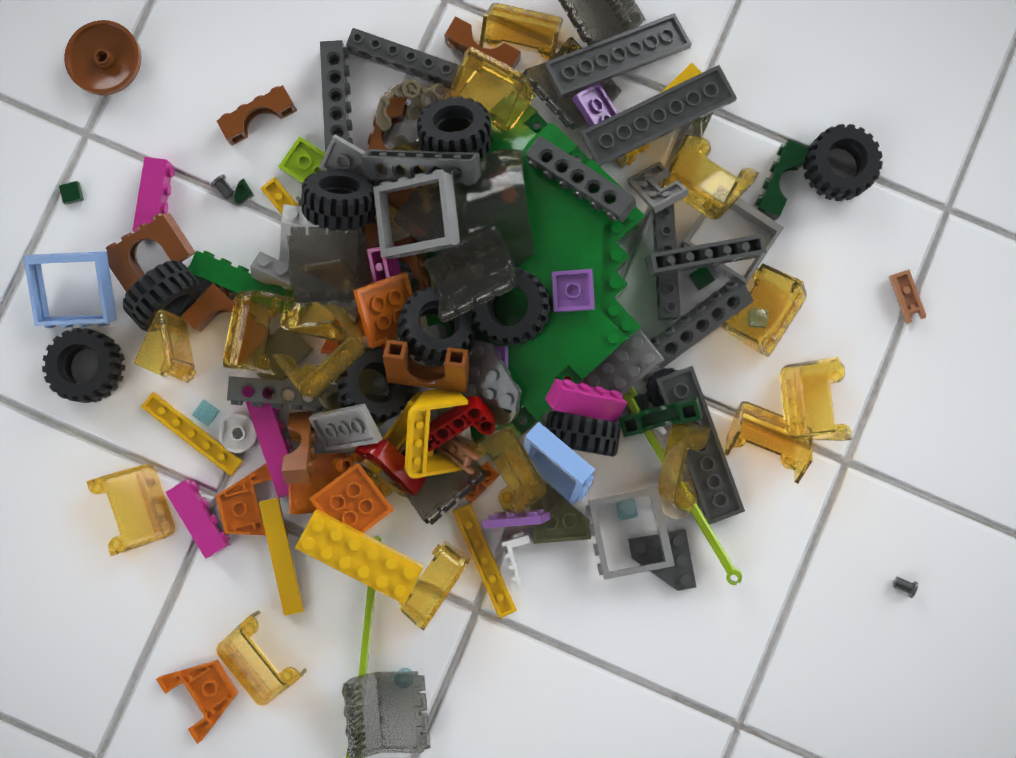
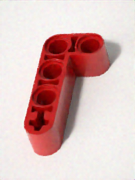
[428,396,495,452]
[355,437,426,496]

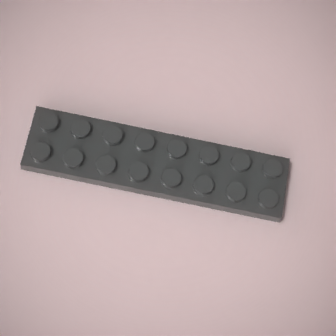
[543,13,692,98]
[580,65,737,167]
[655,366,745,525]

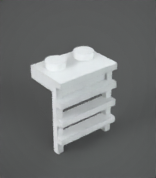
[501,530,531,588]

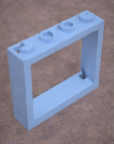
[23,251,117,328]
[520,422,595,506]

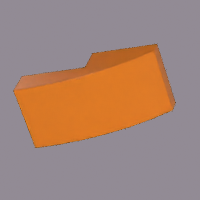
[458,461,500,503]

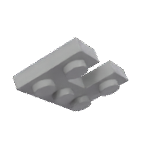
[627,161,689,213]

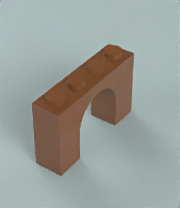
[105,213,195,292]
[181,283,272,370]
[383,340,469,393]

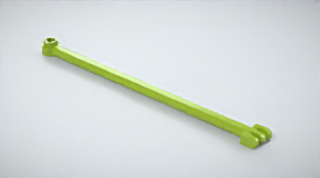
[622,387,743,585]
[346,536,382,758]

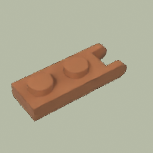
[889,269,926,324]
[438,436,480,474]

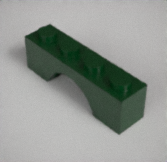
[754,139,809,221]
[619,397,703,437]

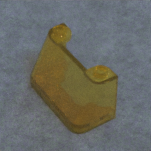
[449,47,535,132]
[722,263,807,357]
[658,423,711,512]
[466,428,546,514]

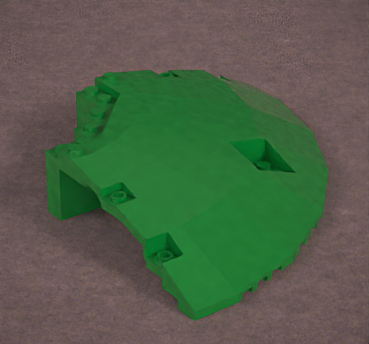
[426,91,645,461]

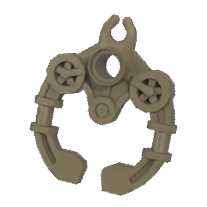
[376,79,447,151]

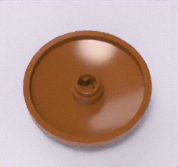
[64,20,142,96]

